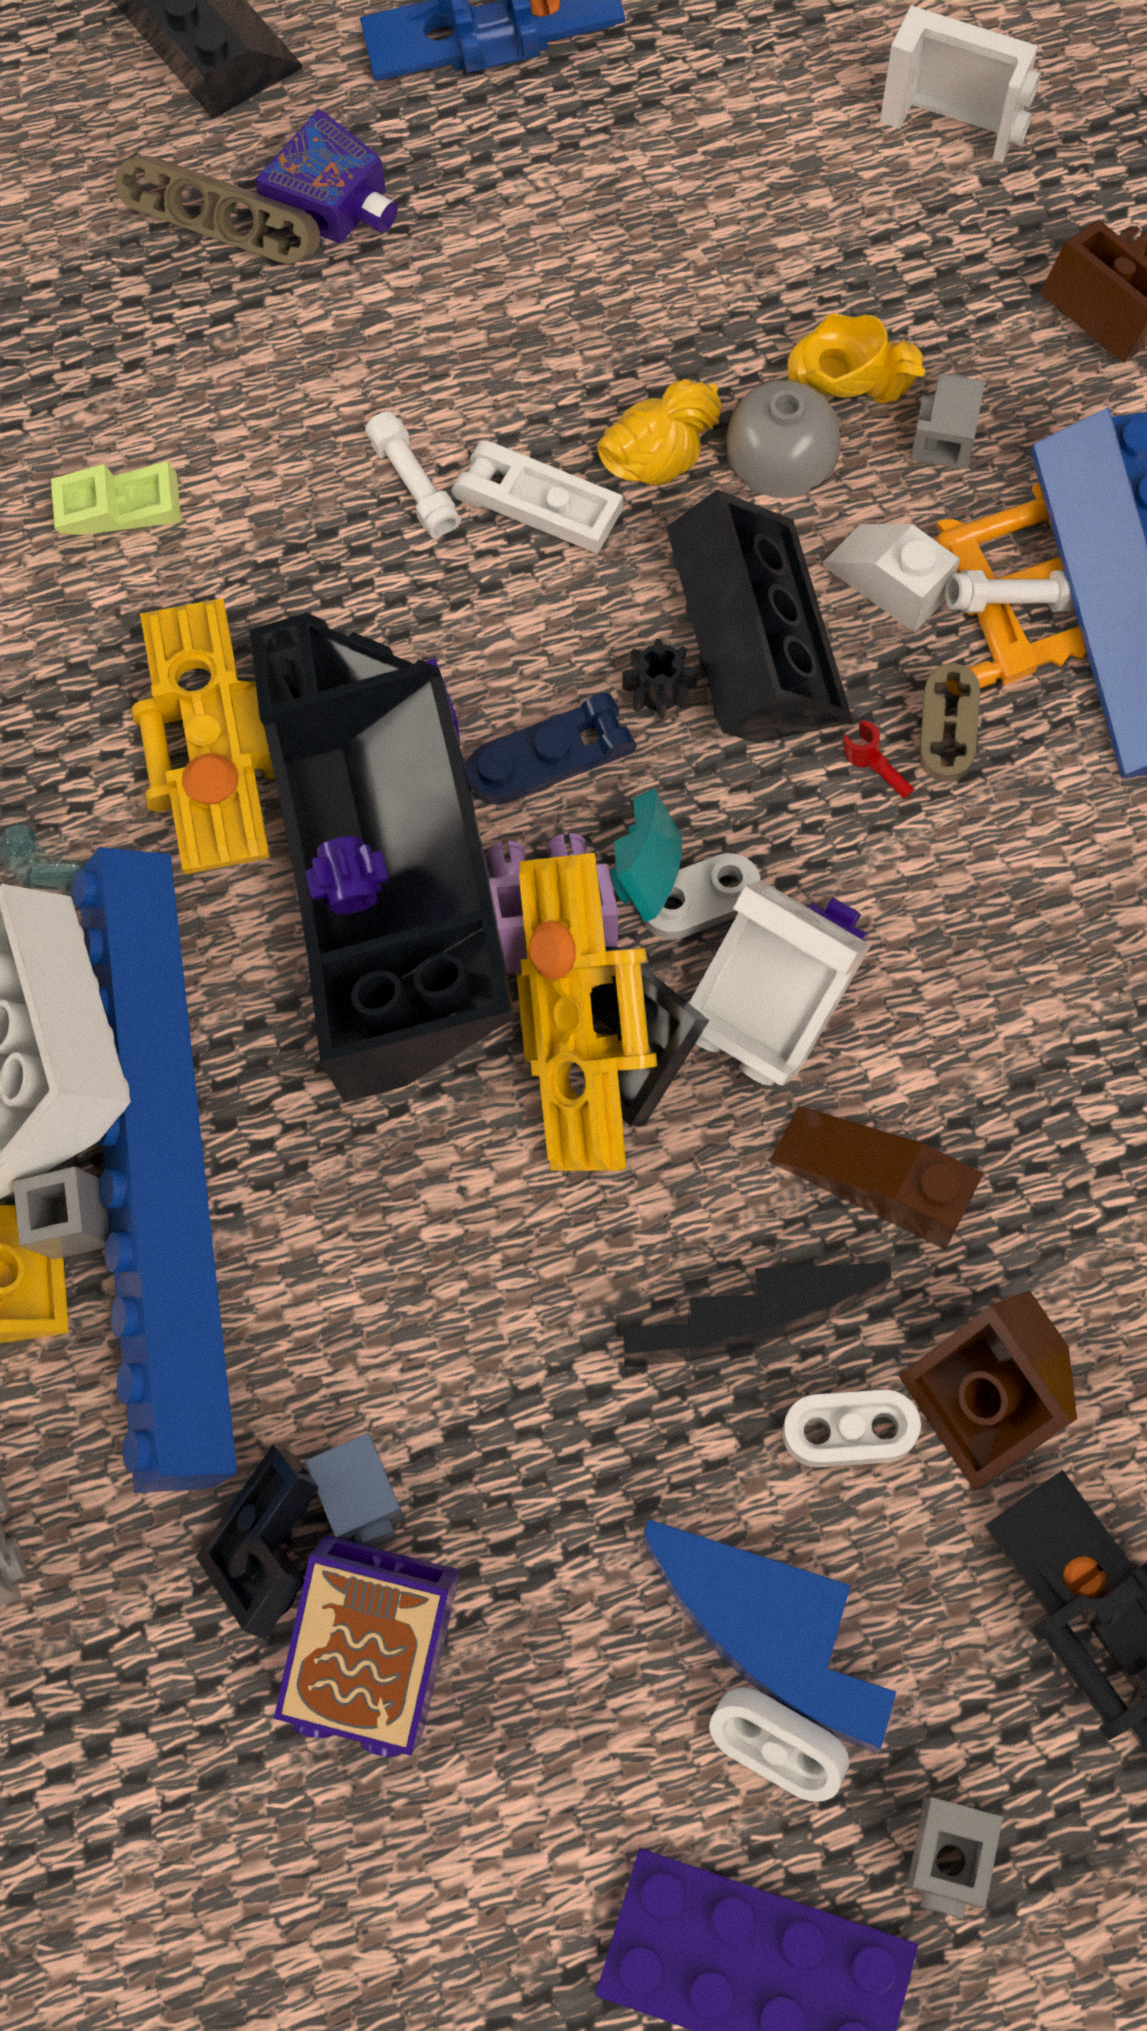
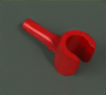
[843,721,915,799]

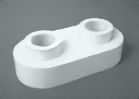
[641,853,761,940]
[782,1390,921,1467]
[709,1688,849,1802]

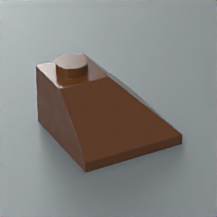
[899,1290,1077,1491]

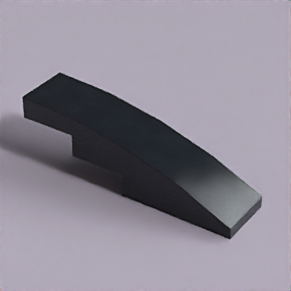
[623,1263,891,1368]

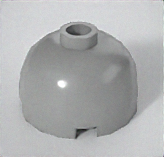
[725,380,841,498]

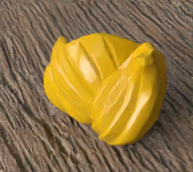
[788,313,926,404]
[597,379,722,486]

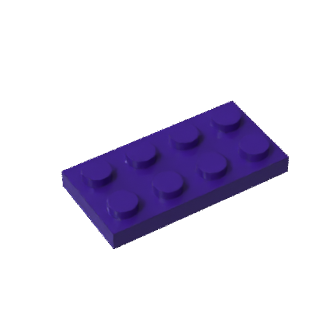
[595,1848,919,2031]

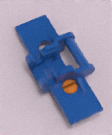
[360,0,625,81]

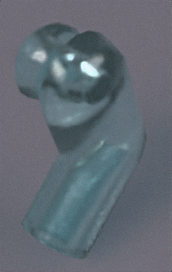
[0,825,83,891]

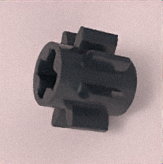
[622,639,698,719]

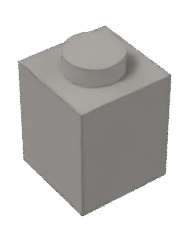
[13,1167,110,1260]

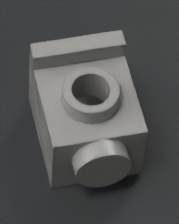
[910,373,985,470]
[906,1797,1003,1919]

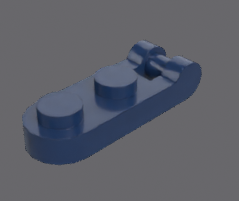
[466,692,637,805]

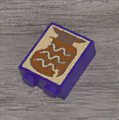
[274,1535,461,1757]

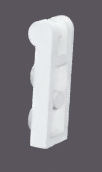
[452,441,623,554]

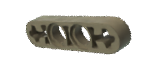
[115,156,320,264]

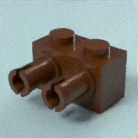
[1040,219,1147,363]

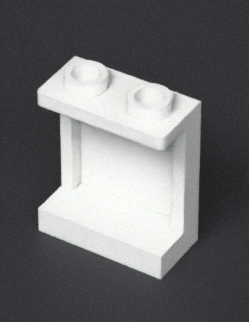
[880,6,1041,162]
[689,880,871,1086]

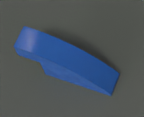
[643,1519,897,1753]

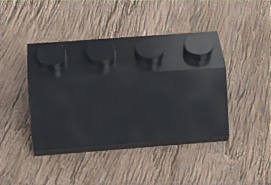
[112,0,302,119]
[666,489,853,743]

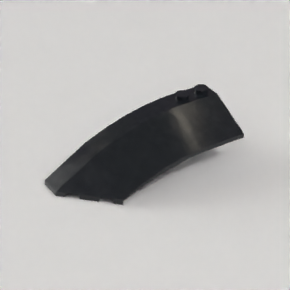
[249,613,515,1103]

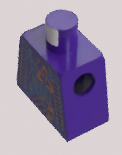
[255,109,398,243]

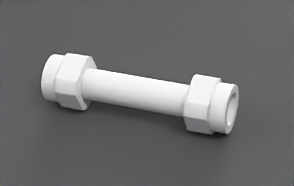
[365,411,461,538]
[945,570,1074,613]

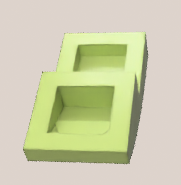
[51,461,181,535]

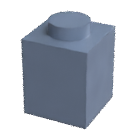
[305,1433,405,1547]

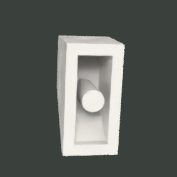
[823,524,960,633]

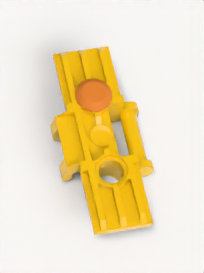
[131,598,275,875]
[516,853,657,1171]

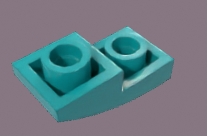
[609,789,682,922]

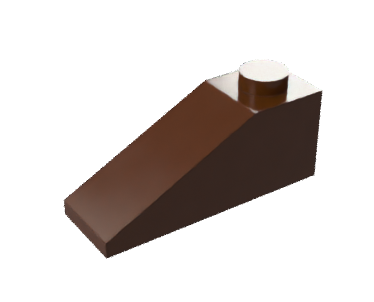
[770,1106,984,1250]

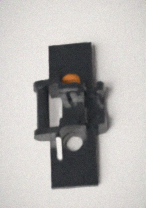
[984,1470,1147,1754]

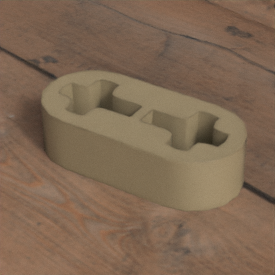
[919,663,980,782]

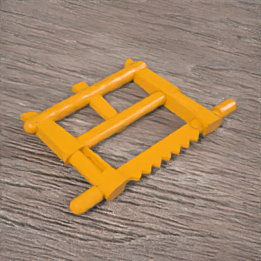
[935,483,1086,696]

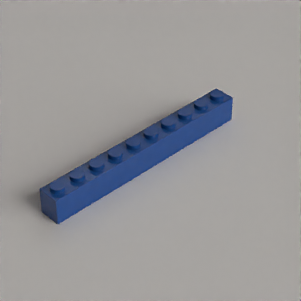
[72,847,237,1493]

